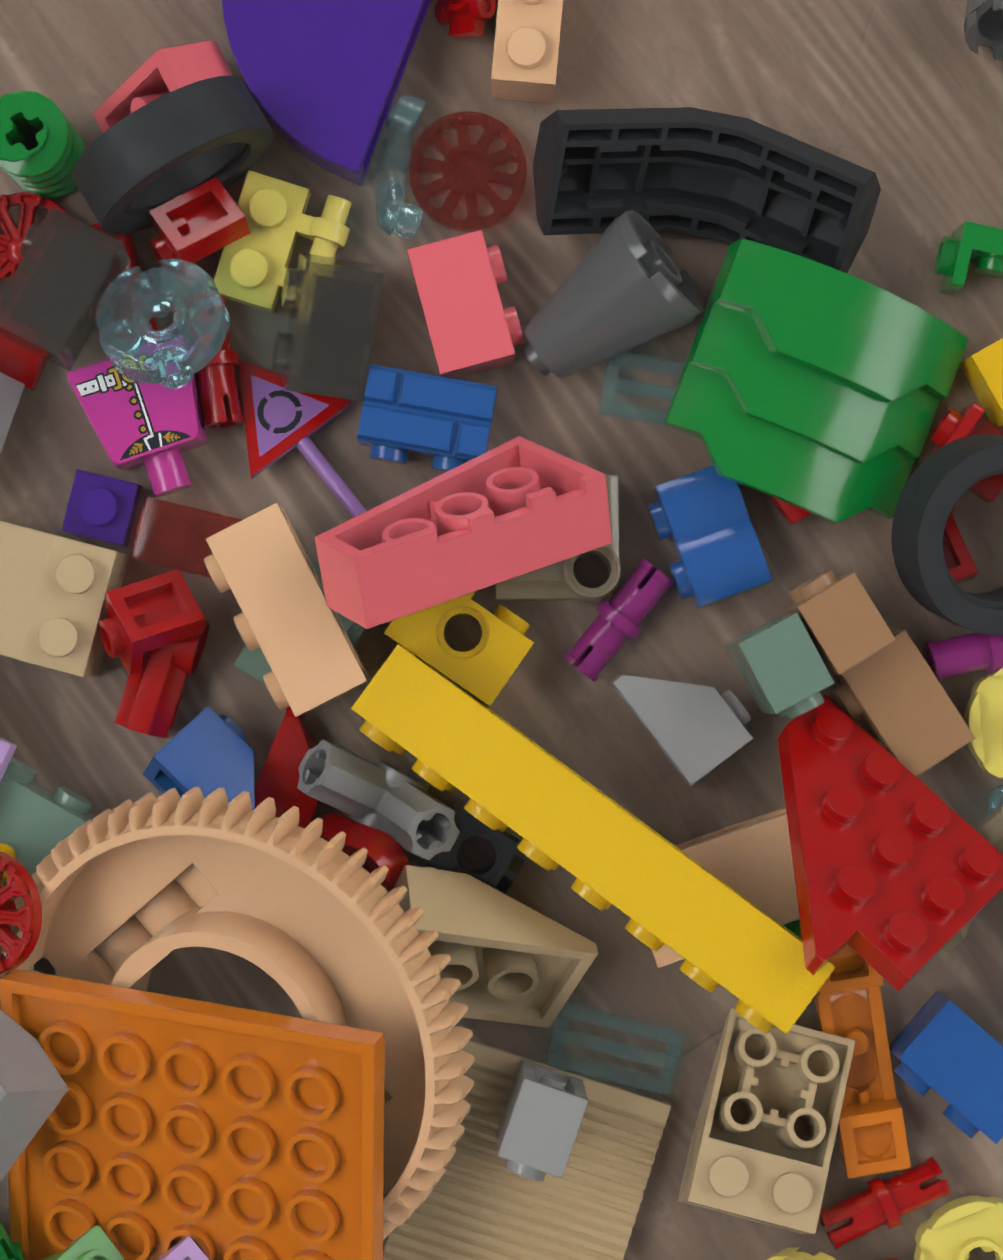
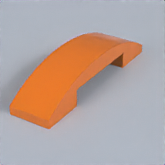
[814,944,911,1179]

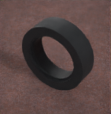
[72,76,274,235]
[891,434,1003,635]

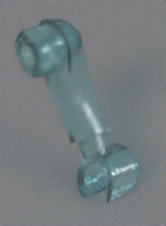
[374,95,427,240]

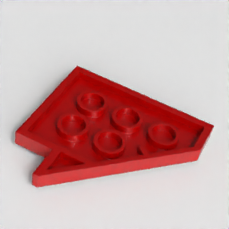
[777,694,1003,992]

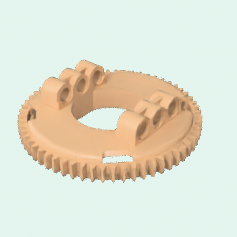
[0,787,475,1241]

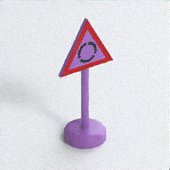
[238,359,367,518]

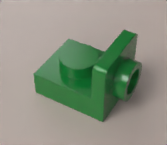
[934,221,1003,295]

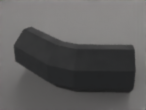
[533,107,881,273]

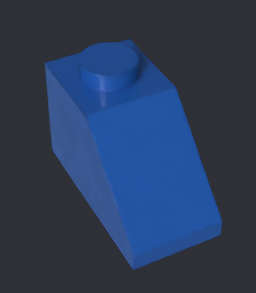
[143,706,255,810]

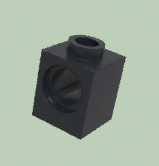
[421,801,525,893]

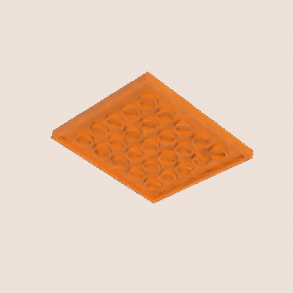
[0,969,385,1260]

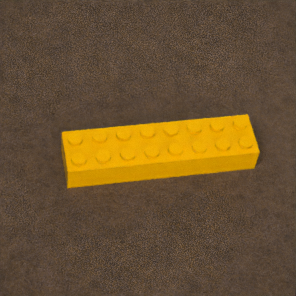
[351,644,835,1034]

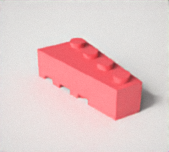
[314,436,612,629]

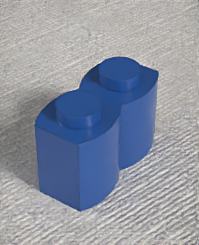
[647,465,772,609]

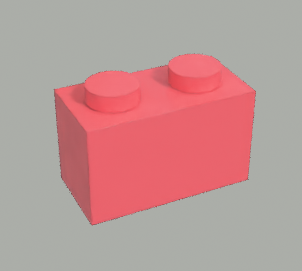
[407,230,524,379]

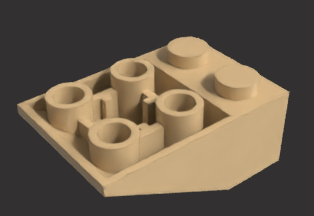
[677,1008,855,1234]

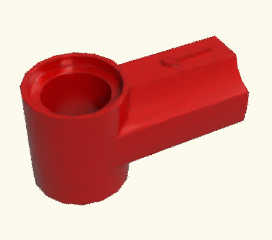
[114,620,210,739]

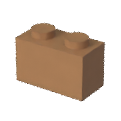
[781,569,896,675]
[831,630,976,777]

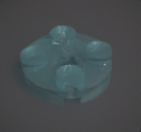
[96,259,231,389]

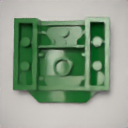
[663,238,968,524]

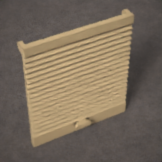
[383,1040,671,1260]

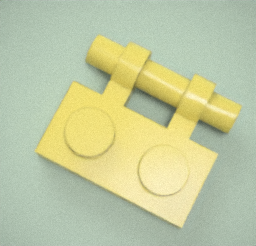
[210,170,352,324]

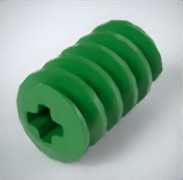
[0,90,87,200]

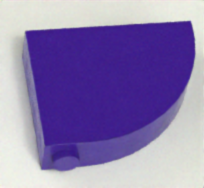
[222,0,432,186]

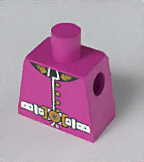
[66,334,207,497]

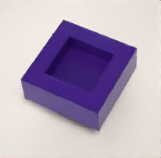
[61,469,142,547]

